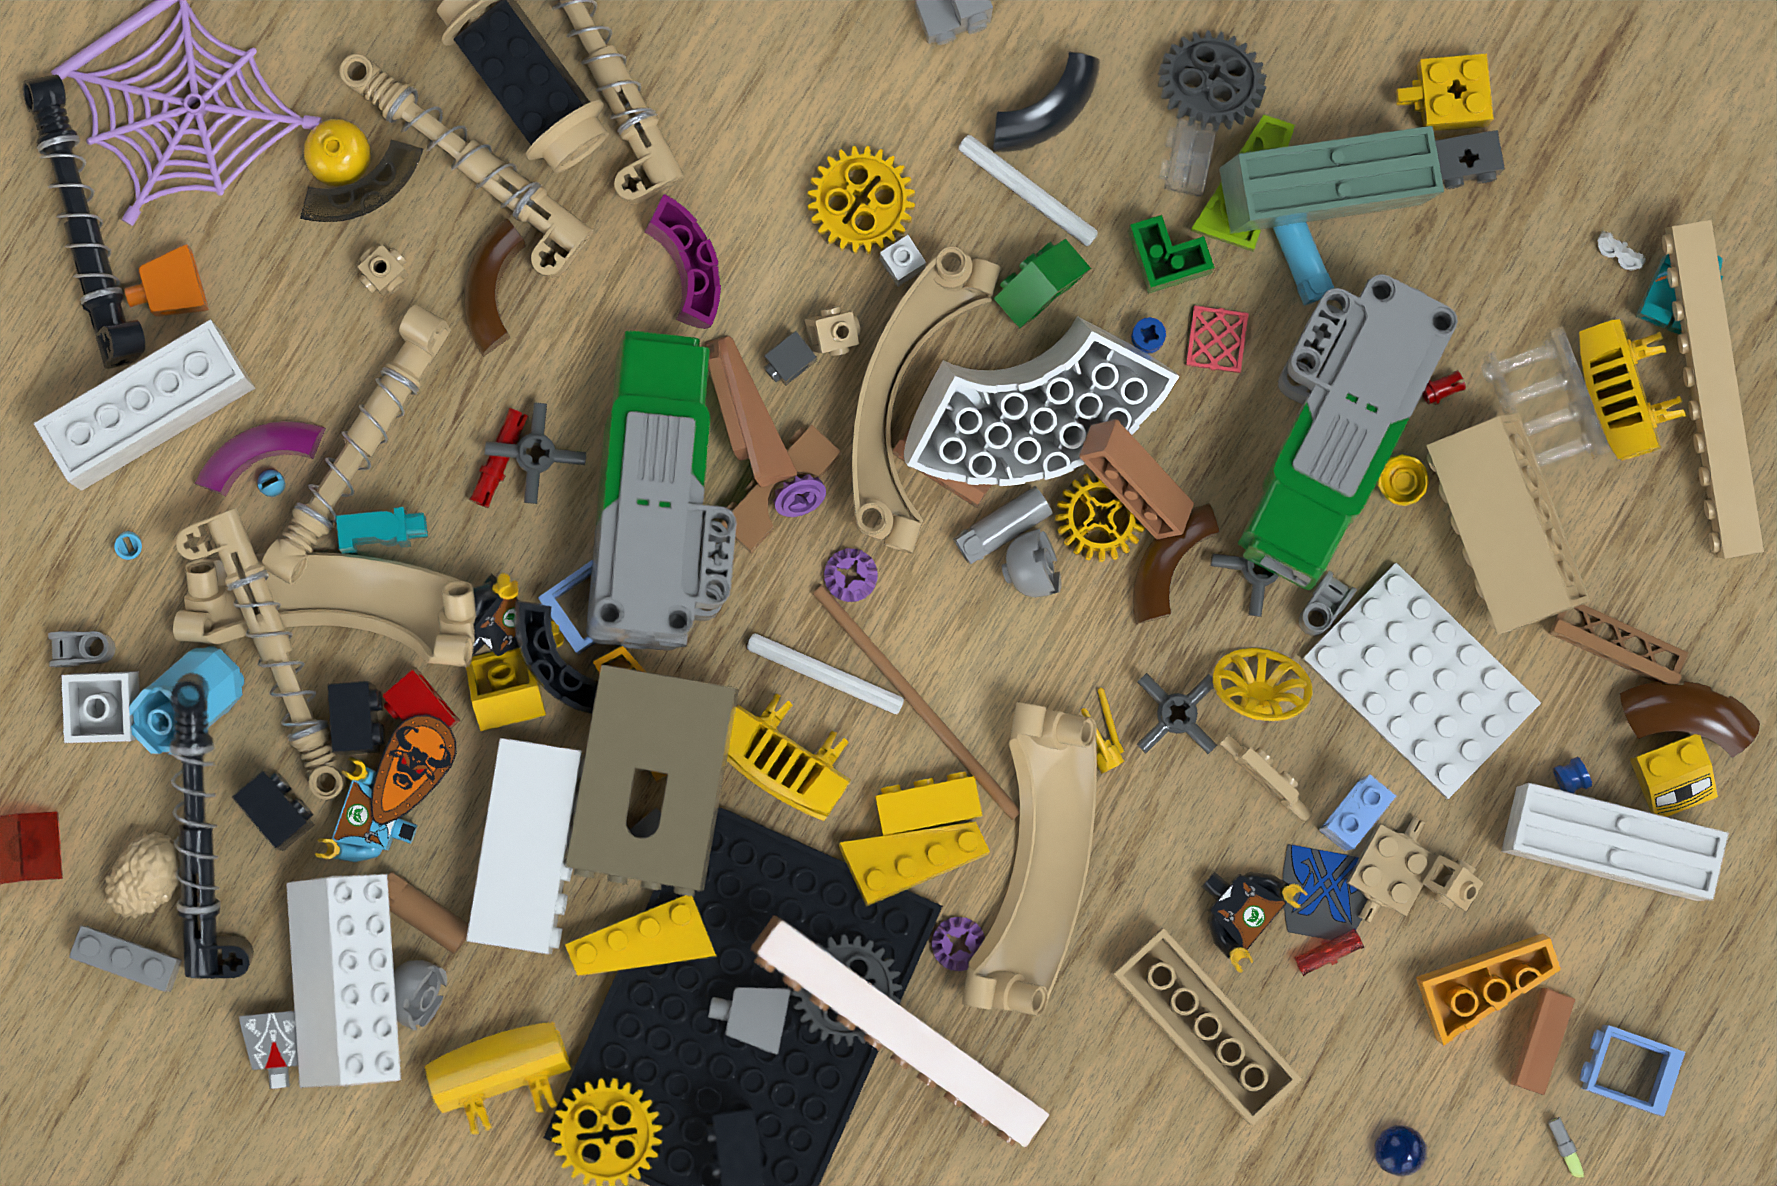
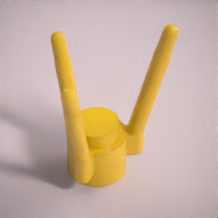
[1081,688,1125,774]

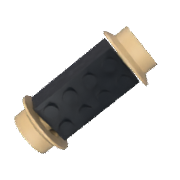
[437,0,609,173]

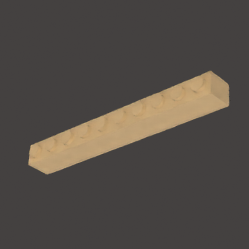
[1662,220,1764,559]

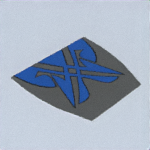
[1283,844,1368,943]

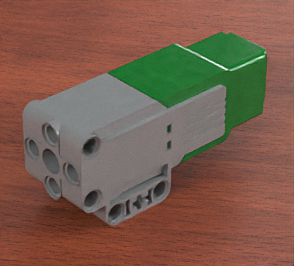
[1238,274,1458,591]
[586,331,736,651]

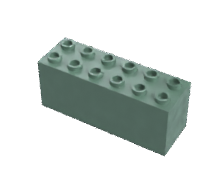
[1219,126,1444,233]

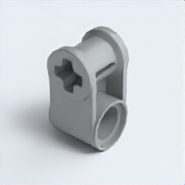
[1299,570,1357,636]
[48,631,116,668]

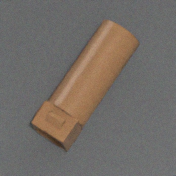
[387,872,469,954]

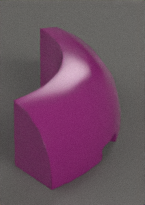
[644,194,721,329]
[194,421,326,497]

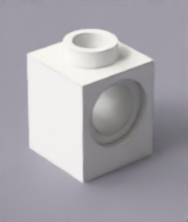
[880,235,926,287]

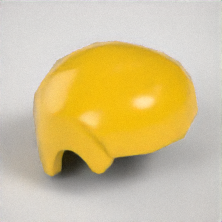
[1378,454,1429,506]

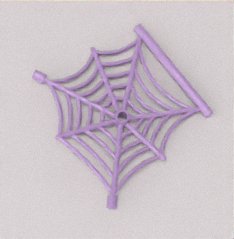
[51,0,322,226]

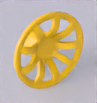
[1212,648,1313,721]

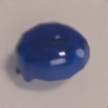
[1374,1125,1428,1177]

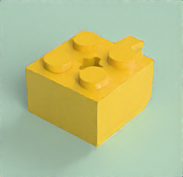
[1395,53,1494,131]

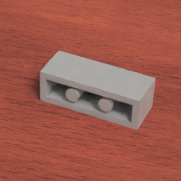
[69,926,182,992]

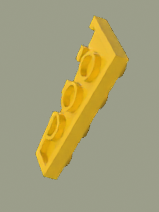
[839,821,990,906]
[565,895,716,976]

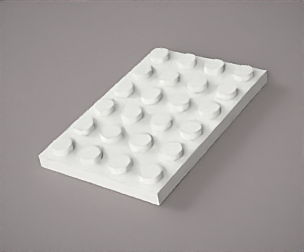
[1302,563,1541,799]

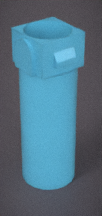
[1273,222,1334,306]

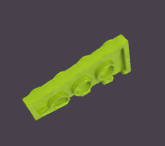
[1190,115,1295,252]

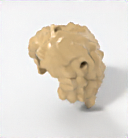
[105,831,181,919]

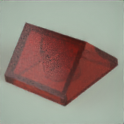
[0,812,63,885]

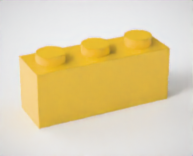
[875,771,983,836]

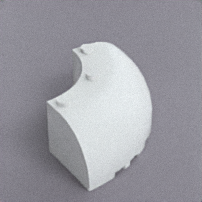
[904,316,1179,486]

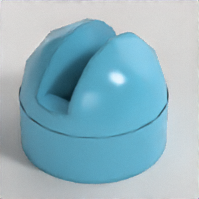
[257,469,285,497]
[114,531,142,560]

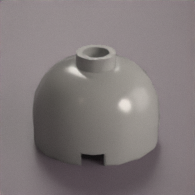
[1002,529,1061,598]
[393,960,447,1030]

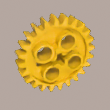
[808,146,915,254]
[551,1078,662,1186]

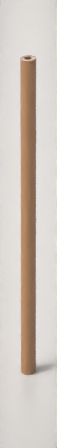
[813,585,1020,820]

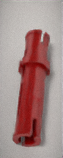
[469,408,529,508]

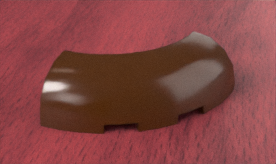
[464,218,526,357]
[1133,503,1220,625]
[1620,681,1760,758]

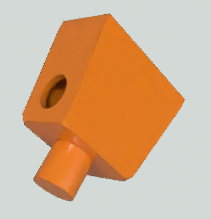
[124,244,209,317]

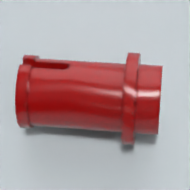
[1422,371,1466,405]

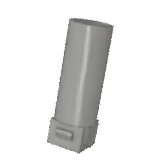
[953,486,1053,564]

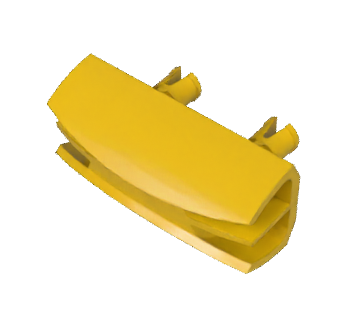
[1579,319,1686,461]
[727,693,851,821]
[425,1022,571,1134]

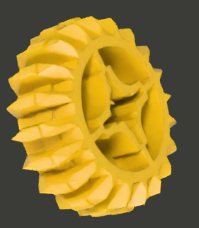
[1055,473,1145,562]

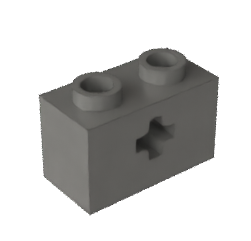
[1435,130,1505,189]

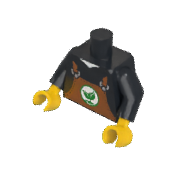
[472,573,564,656]
[1202,871,1307,972]

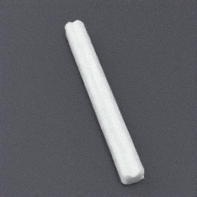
[959,135,1098,246]
[747,633,904,714]

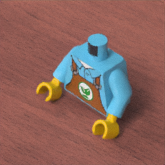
[315,757,418,862]

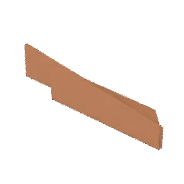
[705,336,797,488]

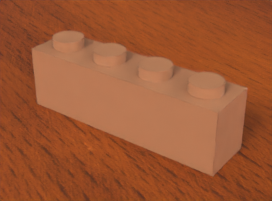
[1079,419,1194,540]

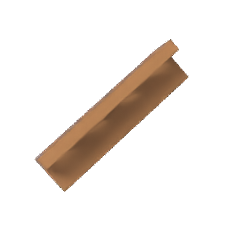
[1549,604,1688,685]

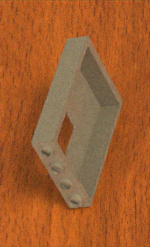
[566,665,739,896]

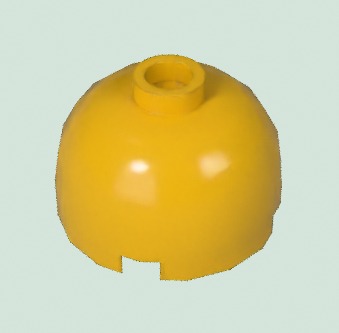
[304,119,371,187]

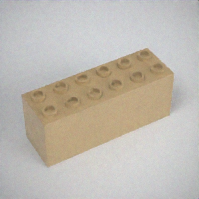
[1427,413,1591,635]

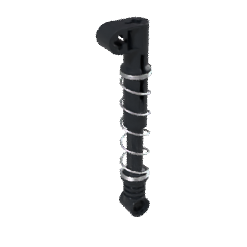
[23,74,146,369]
[170,673,254,979]

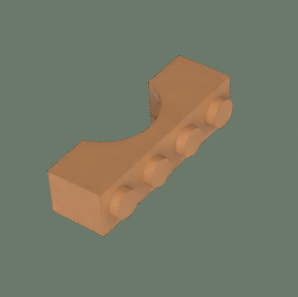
[721,425,841,554]

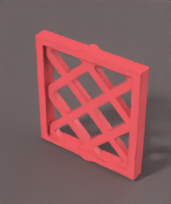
[1186,306,1249,373]

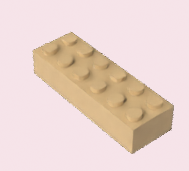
[1112,928,1303,1126]

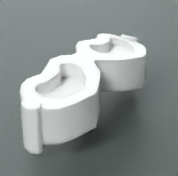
[1598,231,1646,270]

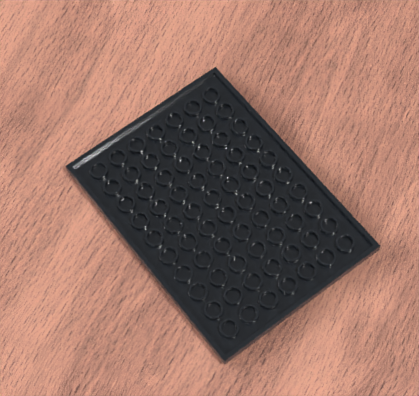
[543,807,943,1186]

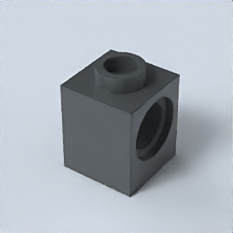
[764,331,817,386]

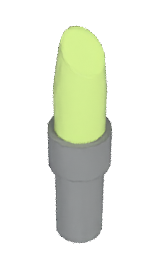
[1548,1117,1584,1178]

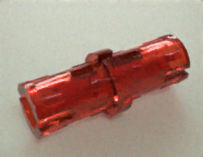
[1294,928,1364,977]

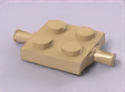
[1220,734,1314,823]
[1346,816,1438,923]

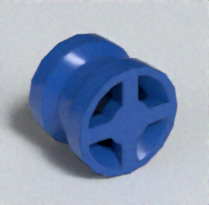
[1131,317,1166,354]
[1553,756,1592,794]

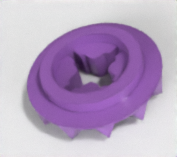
[773,474,826,517]
[824,548,878,602]
[932,917,985,971]

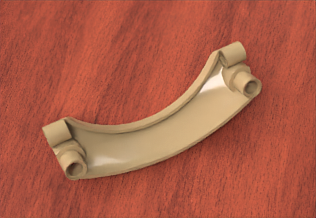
[852,246,1001,553]
[173,552,476,667]
[962,702,1097,1016]

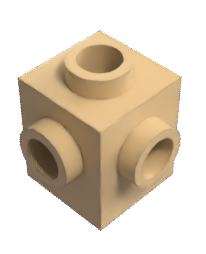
[357,245,408,297]
[805,306,861,356]
[1422,855,1483,911]

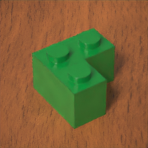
[1128,215,1215,294]
[994,238,1092,329]

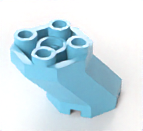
[129,646,245,755]

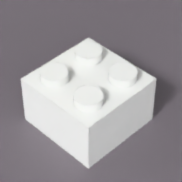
[61,671,140,743]

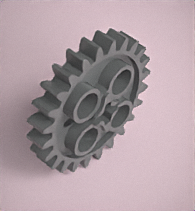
[1158,30,1267,131]
[791,935,902,1046]

